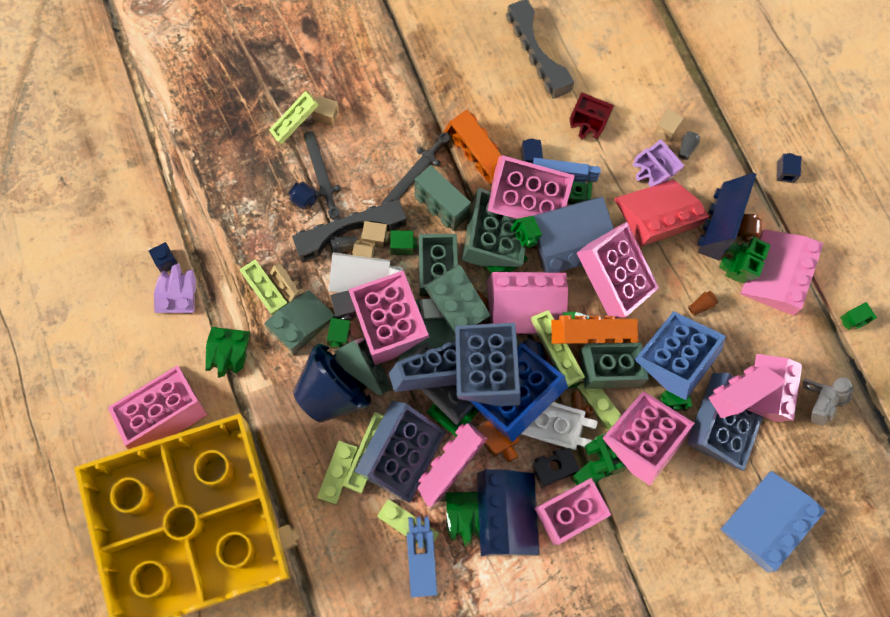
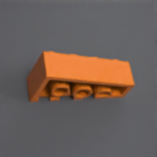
[443,109,502,185]
[551,315,638,344]

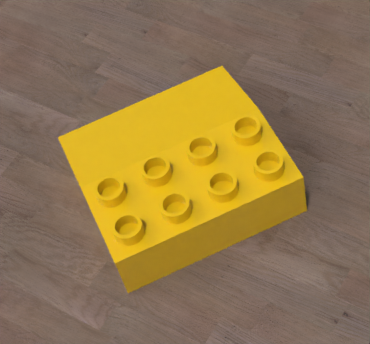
[74,414,290,617]

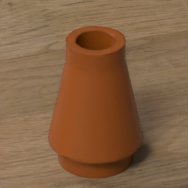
[688,291,718,316]

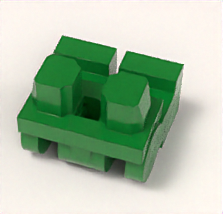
[719,237,771,283]
[585,433,627,477]

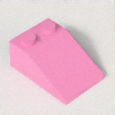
[534,478,611,545]

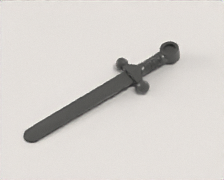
[304,131,341,220]
[381,132,450,205]

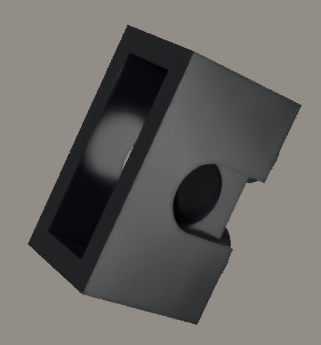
[531,447,580,489]

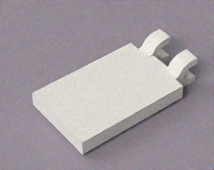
[329,252,403,292]
[520,402,598,450]

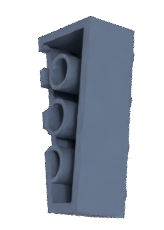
[389,341,457,392]

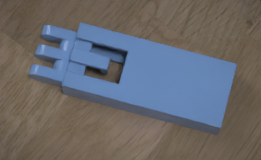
[533,158,601,183]
[407,516,437,597]

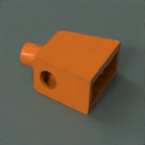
[477,421,520,463]

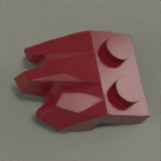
[569,92,614,140]

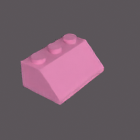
[747,354,802,422]
[708,365,787,418]

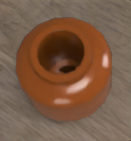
[737,214,762,241]

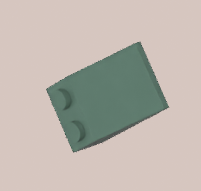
[264,290,336,356]
[334,337,393,395]

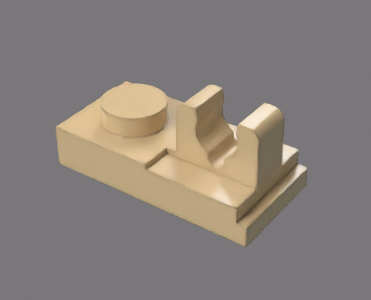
[268,263,305,304]

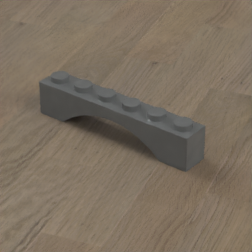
[506,0,574,99]
[292,199,407,262]

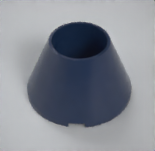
[293,344,371,423]

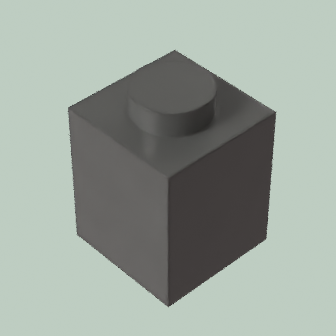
[330,290,356,321]

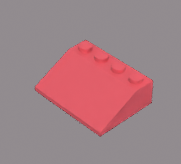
[614,180,709,247]

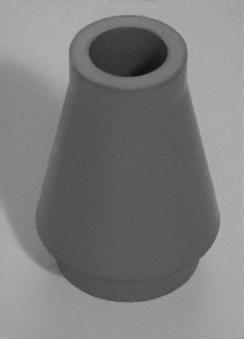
[678,131,700,160]
[329,235,358,254]

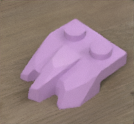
[633,139,684,187]
[154,263,196,313]

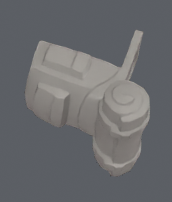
[803,377,853,426]

